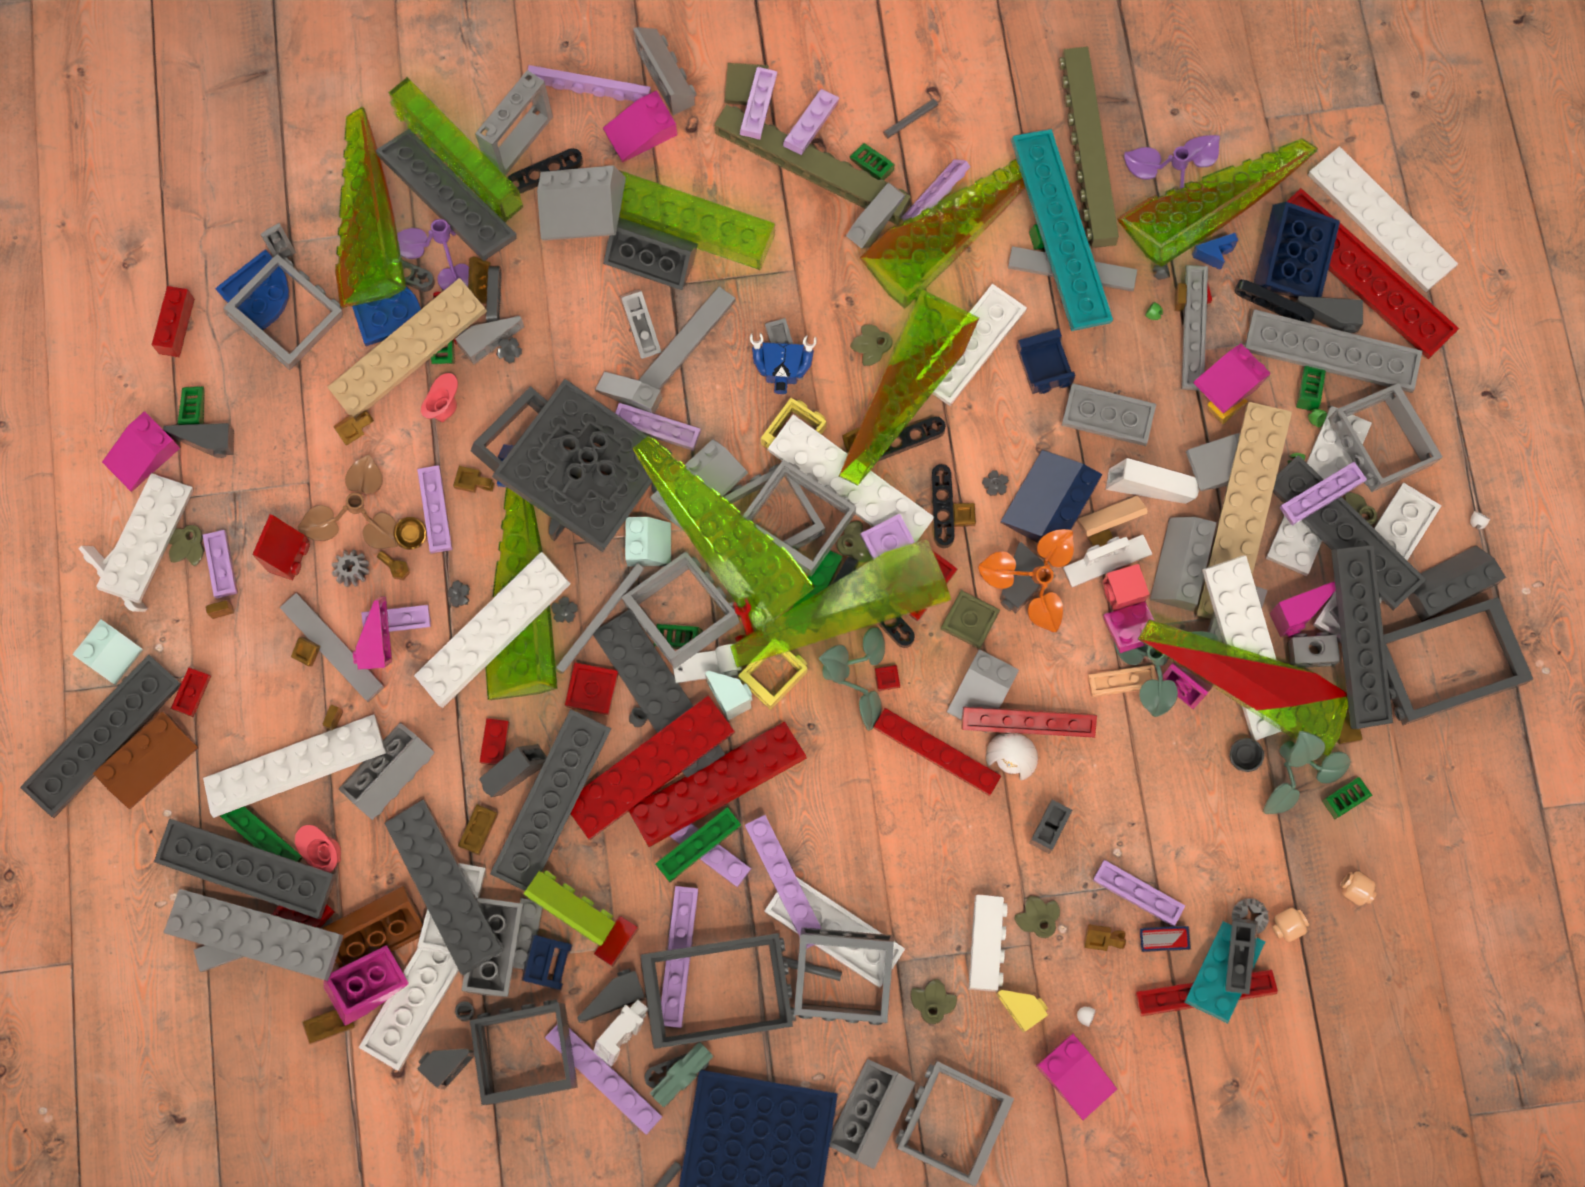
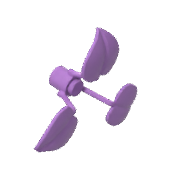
[1124,135,1220,224]
[388,219,469,290]

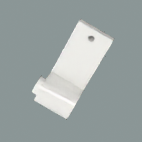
[673,644,742,683]

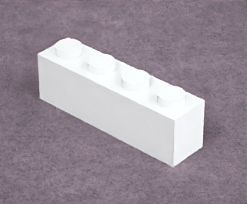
[969,895,1008,992]

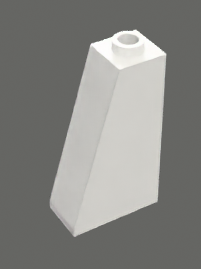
[1106,458,1199,504]

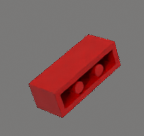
[151,286,195,358]

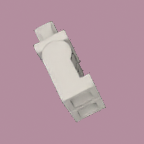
[593,1000,648,1067]

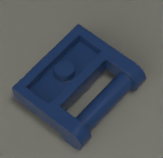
[521,935,572,990]

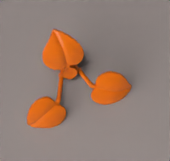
[978,529,1074,632]

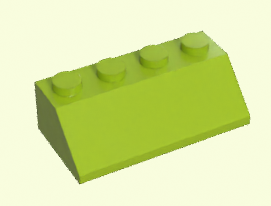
[523,870,615,946]

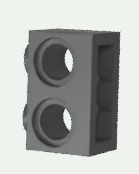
[1029,800,1073,854]

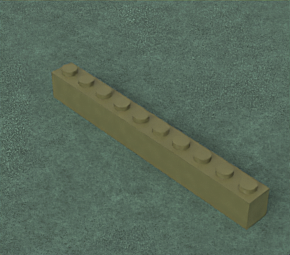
[1059,47,1119,248]
[714,104,911,225]

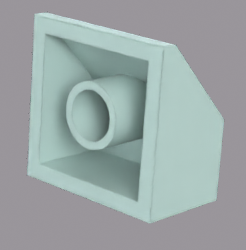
[625,517,671,567]
[72,619,143,685]
[705,671,753,720]

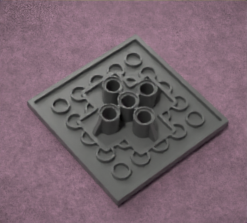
[492,379,672,552]

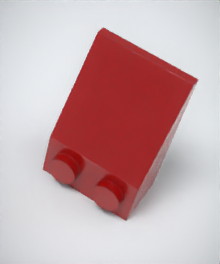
[252,514,310,581]

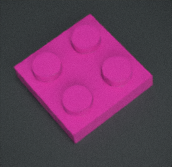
[1103,602,1162,653]

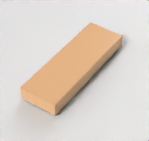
[1078,496,1148,537]
[1088,664,1158,698]

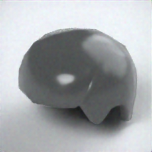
[1229,738,1264,773]

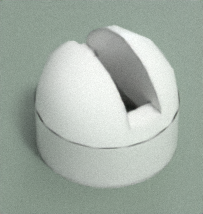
[1470,511,1490,529]
[1077,1007,1096,1027]

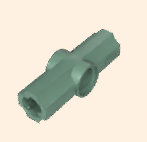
[650,1042,714,1108]

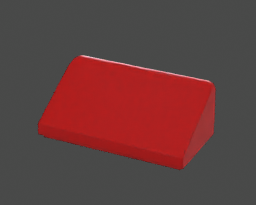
[594,916,639,967]

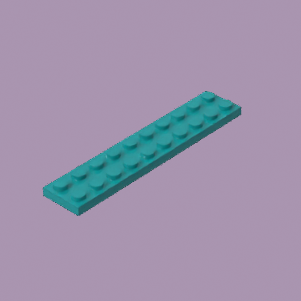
[1011,129,1113,331]

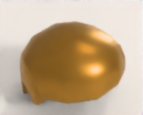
[393,517,427,550]

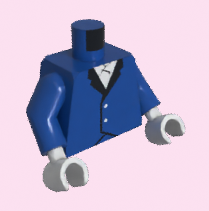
[750,333,817,394]

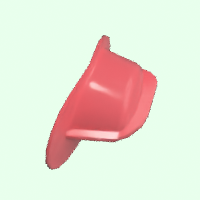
[421,373,458,422]
[295,825,341,873]

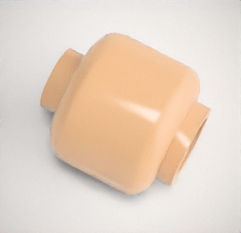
[1340,871,1377,906]
[1272,908,1309,942]

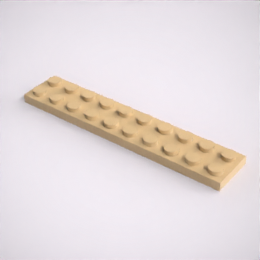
[1196,402,1292,619]

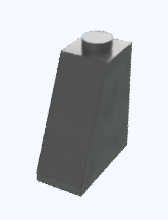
[1000,542,1054,614]
[479,744,547,797]

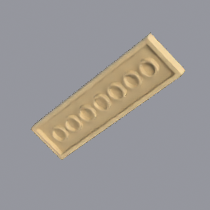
[328,278,487,419]

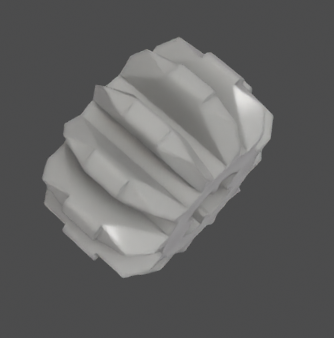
[332,550,370,587]

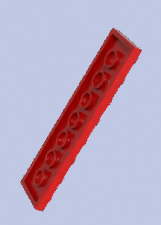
[570,695,735,840]
[629,721,807,847]

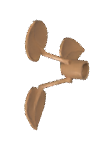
[298,455,398,549]

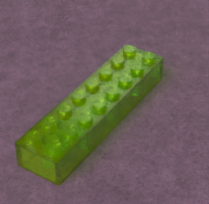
[388,77,523,222]
[619,170,775,270]

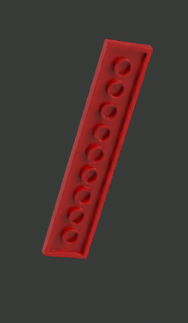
[1286,188,1460,359]

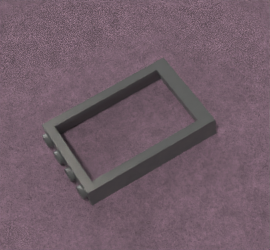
[1383,597,1533,725]
[640,933,796,1049]

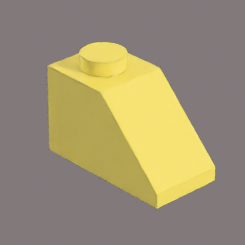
[996,990,1048,1033]

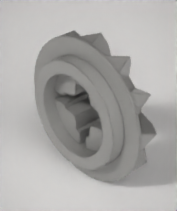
[1232,898,1269,934]

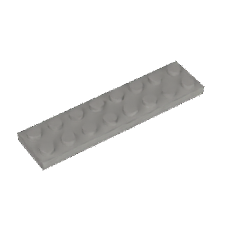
[1245,309,1422,393]
[164,889,343,981]

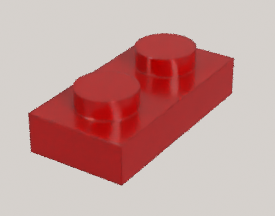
[171,667,211,717]
[480,718,510,765]

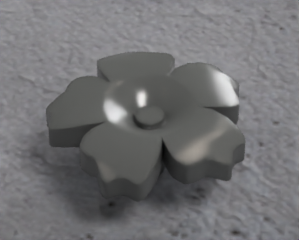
[496,337,522,364]
[982,470,1009,496]
[447,580,470,608]
[551,597,578,623]

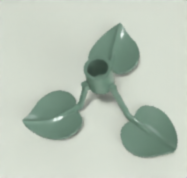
[819,628,885,731]
[1114,631,1218,717]
[1263,731,1351,814]

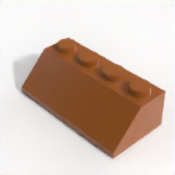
[93,711,199,809]
[321,886,424,968]

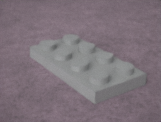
[1061,383,1156,446]

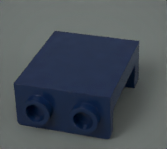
[1016,329,1076,394]

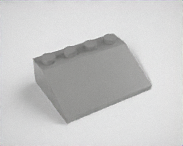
[537,165,626,241]

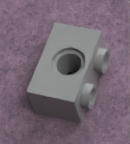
[1287,632,1340,669]

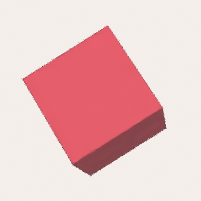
[1103,564,1150,611]

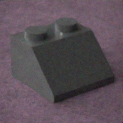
[417,1049,475,1090]

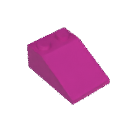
[603,91,677,163]
[1193,343,1271,414]
[102,411,180,492]
[1269,581,1336,638]
[353,596,392,670]
[1163,661,1214,709]
[323,945,409,1026]
[1036,1034,1117,1120]

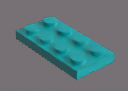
[1185,921,1266,1024]

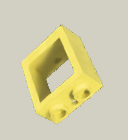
[761,398,826,449]
[738,638,807,710]

